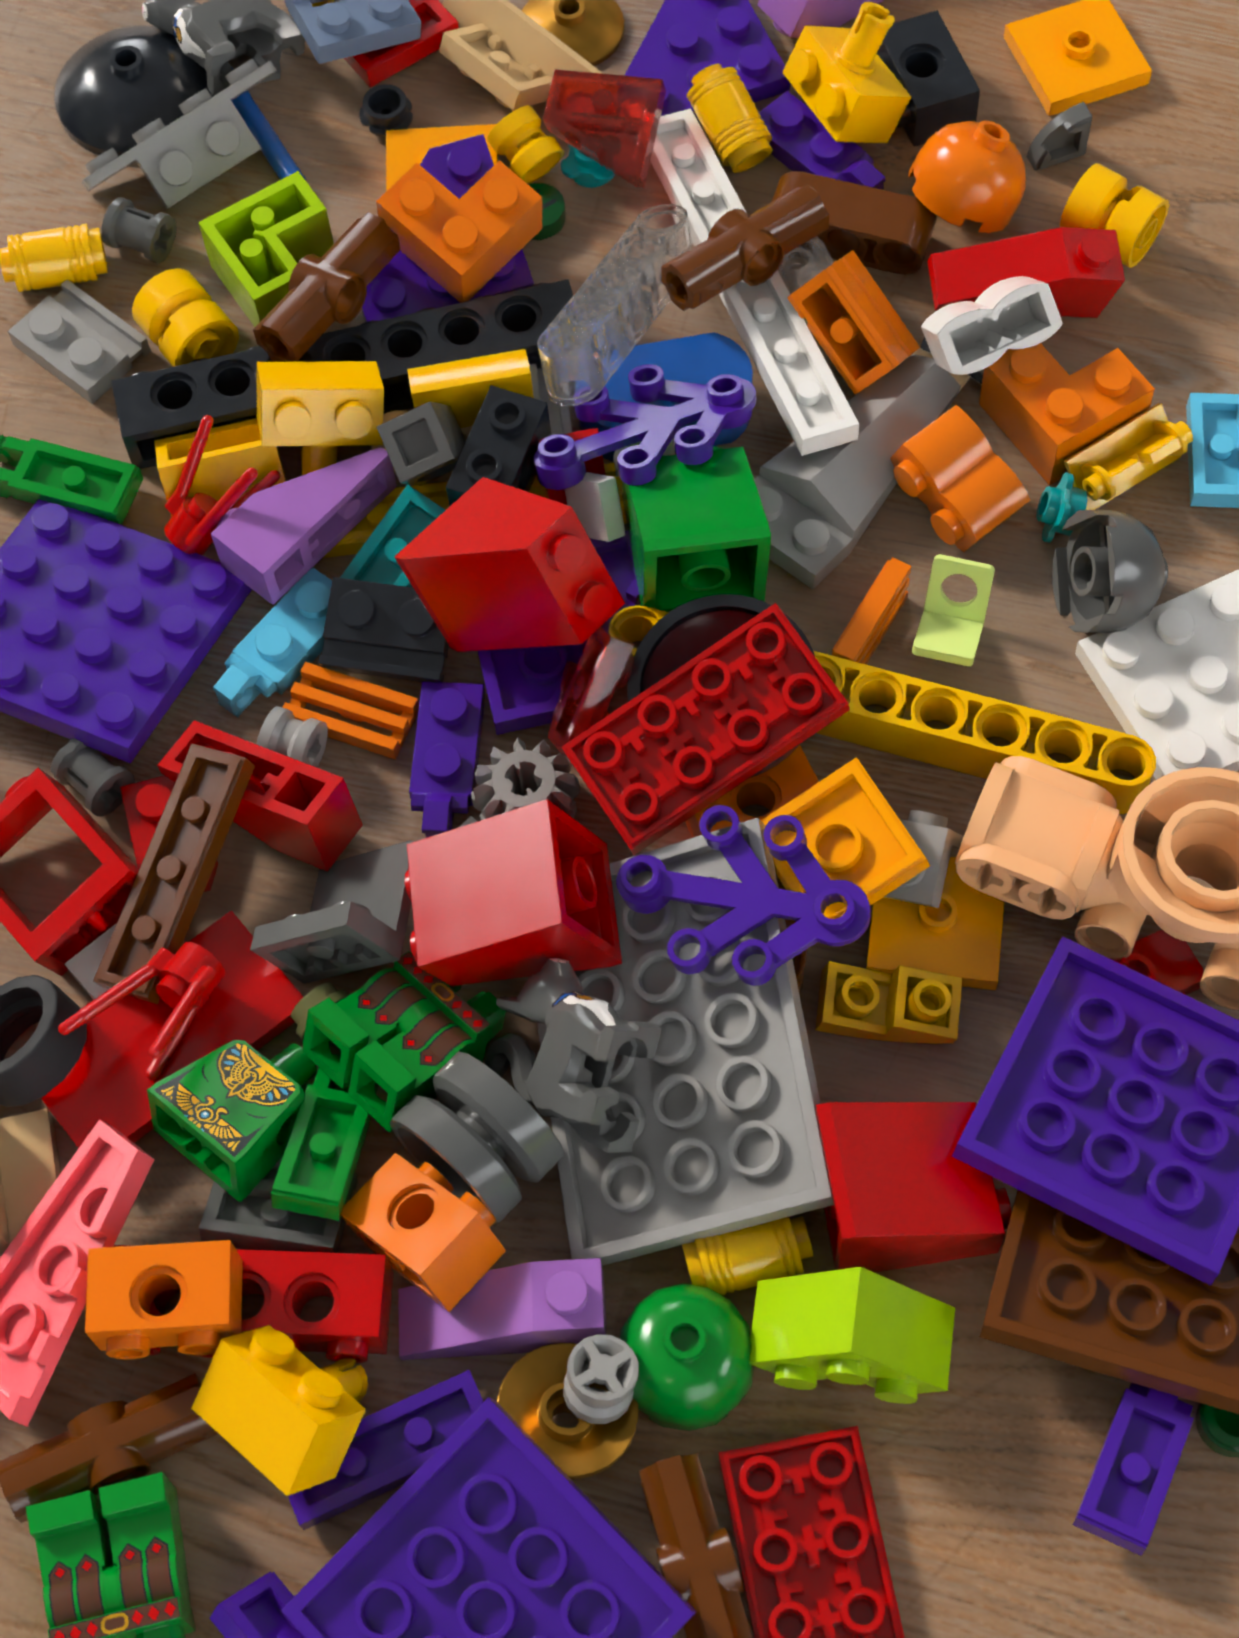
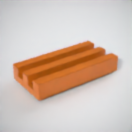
[832,557,911,665]
[282,661,419,760]

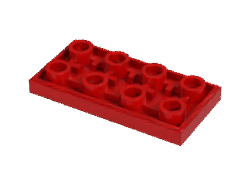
[561,603,850,855]
[40,910,303,1148]
[718,1426,905,1638]

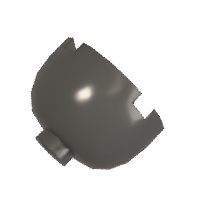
[1052,510,1168,633]

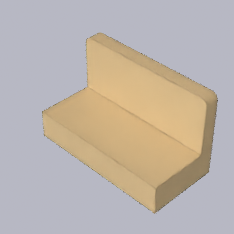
[0,1108,61,1254]

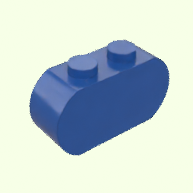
[576,332,753,462]

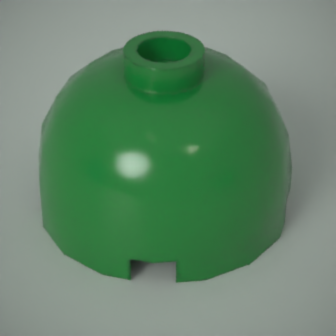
[619,1284,754,1431]

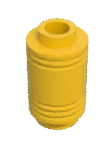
[686,64,772,173]
[0,223,108,292]
[682,1216,813,1296]

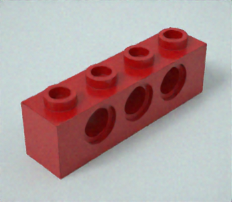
[113,1245,394,1364]

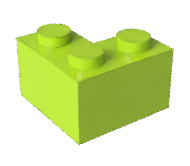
[198,171,334,327]
[749,1267,955,1404]

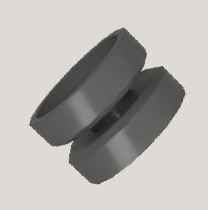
[389,1051,564,1227]

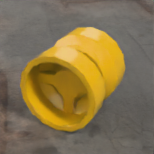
[487,105,564,184]

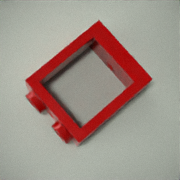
[0,768,139,976]

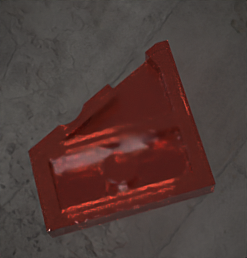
[548,621,634,756]

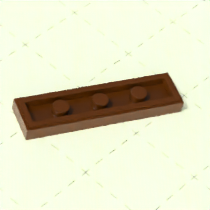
[93,744,255,1005]

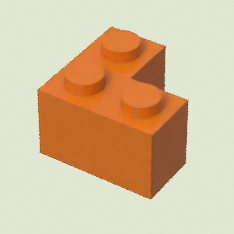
[376,160,542,303]
[979,343,1155,486]

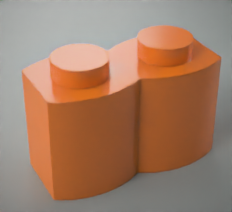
[890,405,1030,552]

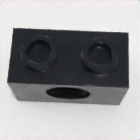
[877,10,980,147]
[445,385,552,506]

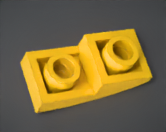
[815,961,963,1044]

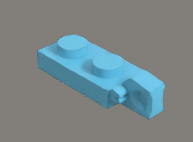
[213,568,332,717]

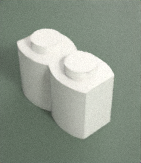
[921,276,1063,375]

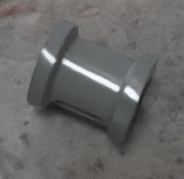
[101,197,177,264]
[50,738,135,816]

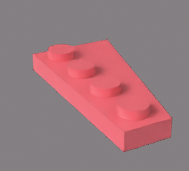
[0,1119,155,1427]

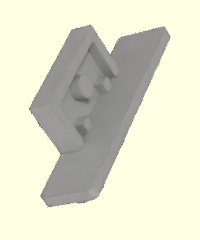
[81,59,276,209]

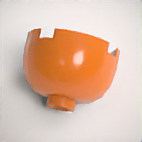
[909,121,1026,233]

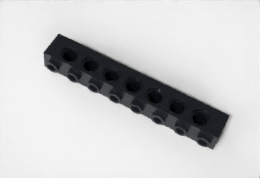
[111,279,587,469]

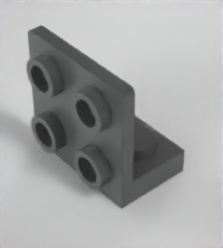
[250,840,413,984]

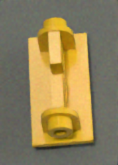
[1064,403,1193,510]

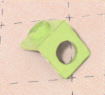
[912,554,995,666]

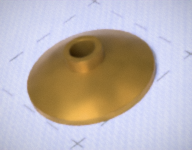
[522,0,625,66]
[497,1343,639,1479]

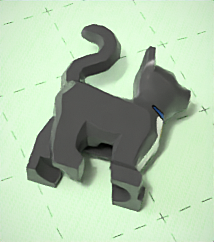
[142,0,305,95]
[485,958,662,1153]

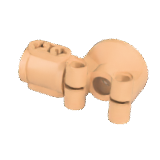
[955,756,1239,1010]

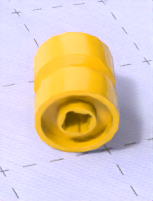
[1060,163,1169,268]
[132,268,239,367]

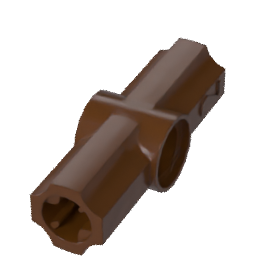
[661,184,830,311]
[253,213,401,362]
[0,1373,219,1523]
[639,1453,753,1638]

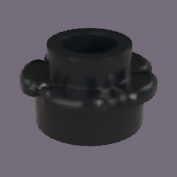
[359,84,413,137]

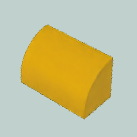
[407,349,534,428]
[155,418,286,517]

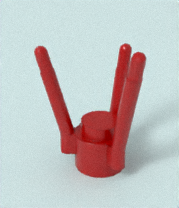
[164,415,280,556]
[58,942,225,1081]

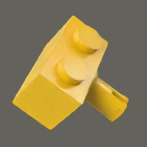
[782,2,911,143]
[257,361,384,475]
[192,1325,368,1496]

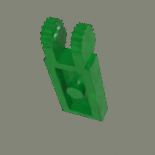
[0,434,143,525]
[271,1054,379,1221]

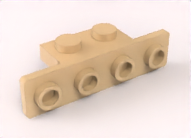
[439,0,610,127]

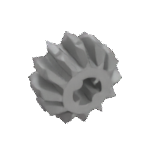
[471,737,580,820]

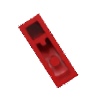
[927,227,1125,318]
[157,720,363,872]

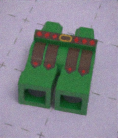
[302,951,506,1133]
[26,1472,196,1638]

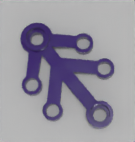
[534,364,757,490]
[616,805,871,986]

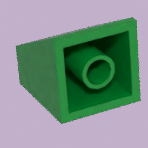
[622,446,771,612]

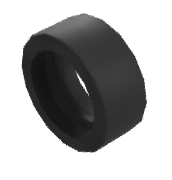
[0,975,87,1107]

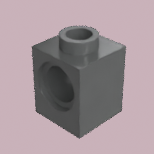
[377,401,466,485]

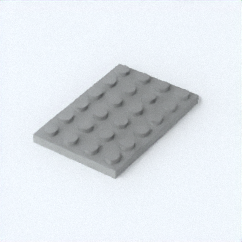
[537,818,834,1266]

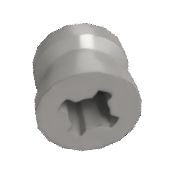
[256,706,328,768]
[563,1334,639,1424]

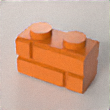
[787,250,920,395]

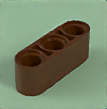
[771,171,937,275]

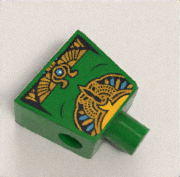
[147,1040,317,1203]

